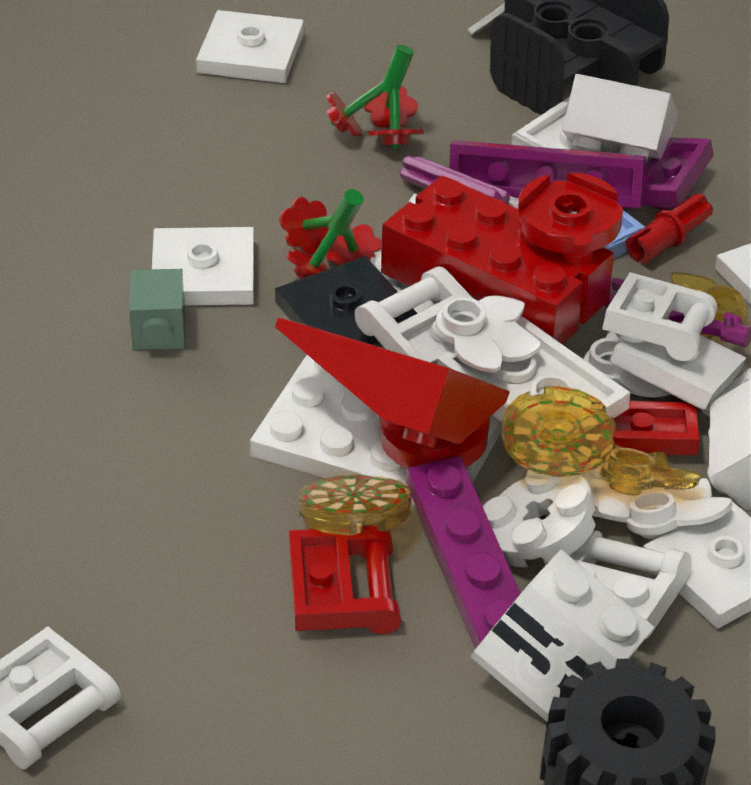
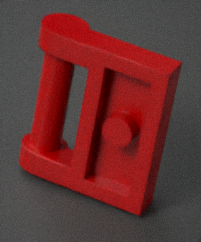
[289,526,402,634]

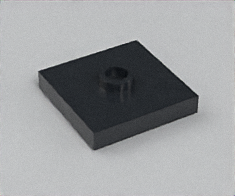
[275,256,418,345]

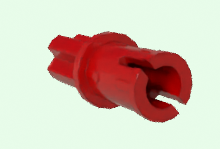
[626,193,713,265]

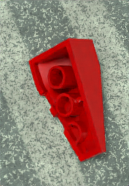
[275,317,510,448]

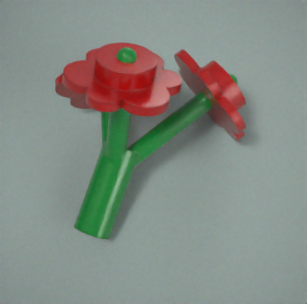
[326,45,423,149]
[279,189,382,279]

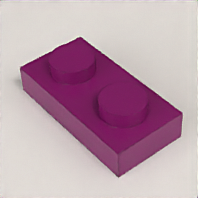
[642,137,714,209]

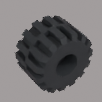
[540,658,716,785]

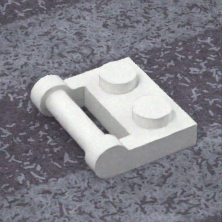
[355,266,472,364]
[602,272,718,361]
[569,530,691,639]
[0,627,121,770]

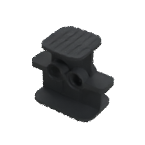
[490,0,669,115]

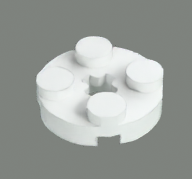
[483,462,599,567]

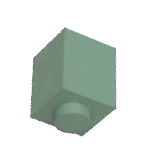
[129,269,185,350]

